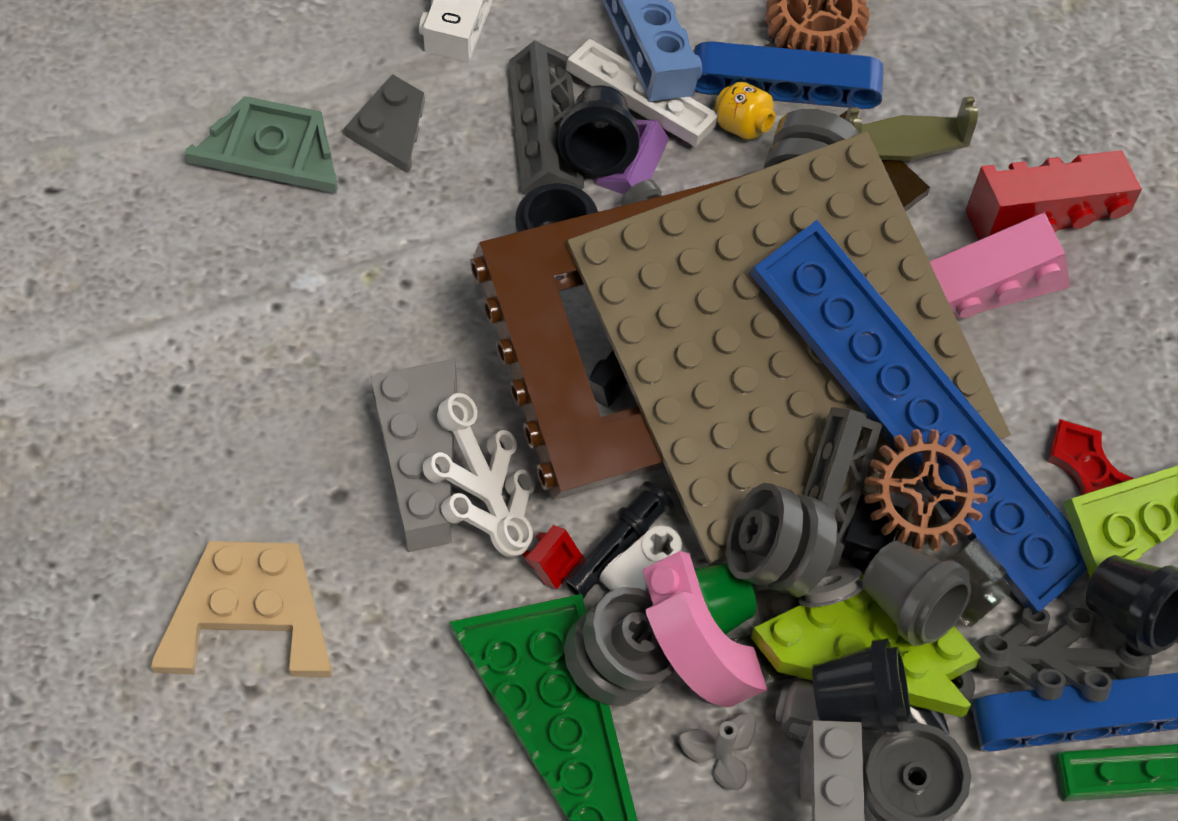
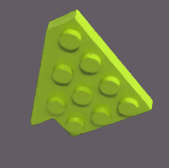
[751,574,981,717]

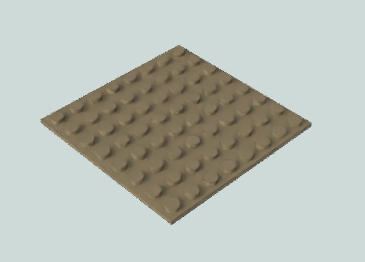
[566,131,1011,564]

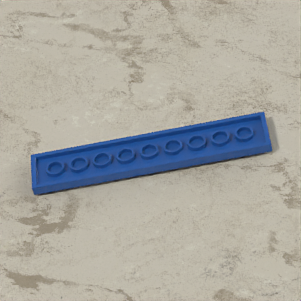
[750,220,1087,615]

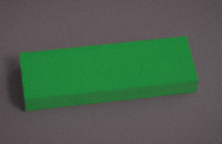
[1055,744,1178,802]

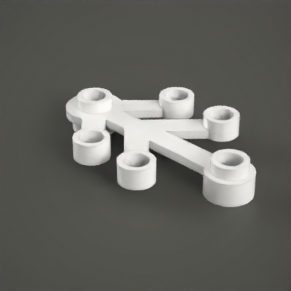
[423,393,535,557]

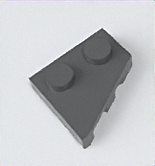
[345,74,425,173]

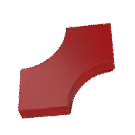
[1047,419,1134,495]

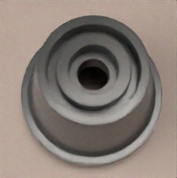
[862,541,971,646]

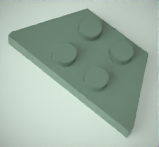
[185,96,338,193]

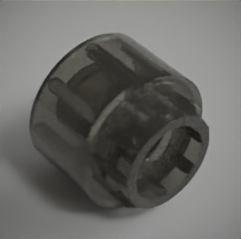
[950,537,1011,627]

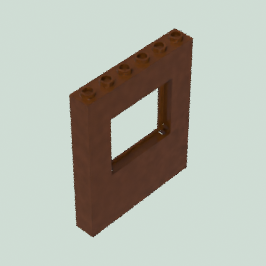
[470,173,751,500]

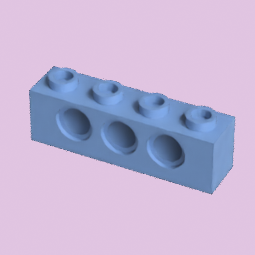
[602,0,702,102]

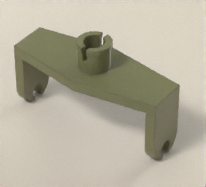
[845,96,978,162]

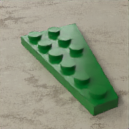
[449,594,638,821]

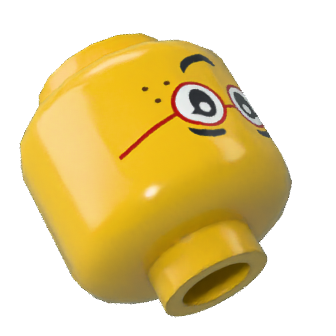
[715,82,776,140]

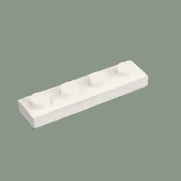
[566,39,718,147]

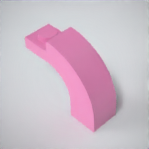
[643,551,767,707]

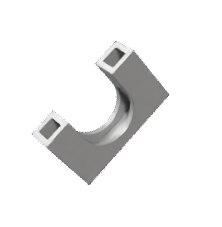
[799,720,865,821]

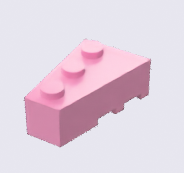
[930,212,1070,319]

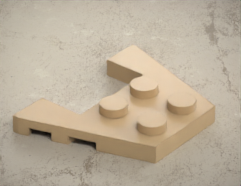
[151,541,333,677]

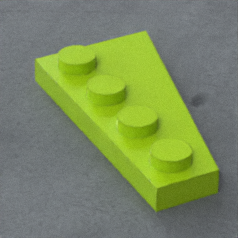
[1063,465,1178,579]

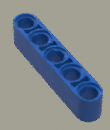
[693,42,884,109]
[971,673,1178,752]

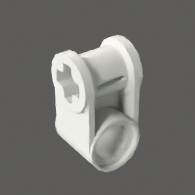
[599,525,682,593]

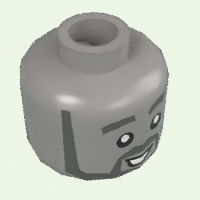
[775,679,819,741]

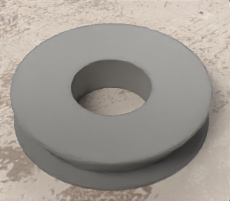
[798,568,863,607]

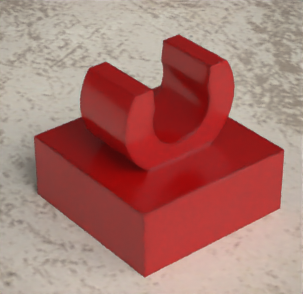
[522,525,583,590]

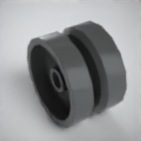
[763,109,860,169]
[726,483,837,597]
[564,587,675,706]
[863,723,972,821]

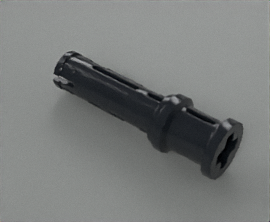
[562,481,674,599]

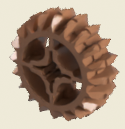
[765,0,870,54]
[864,429,987,551]

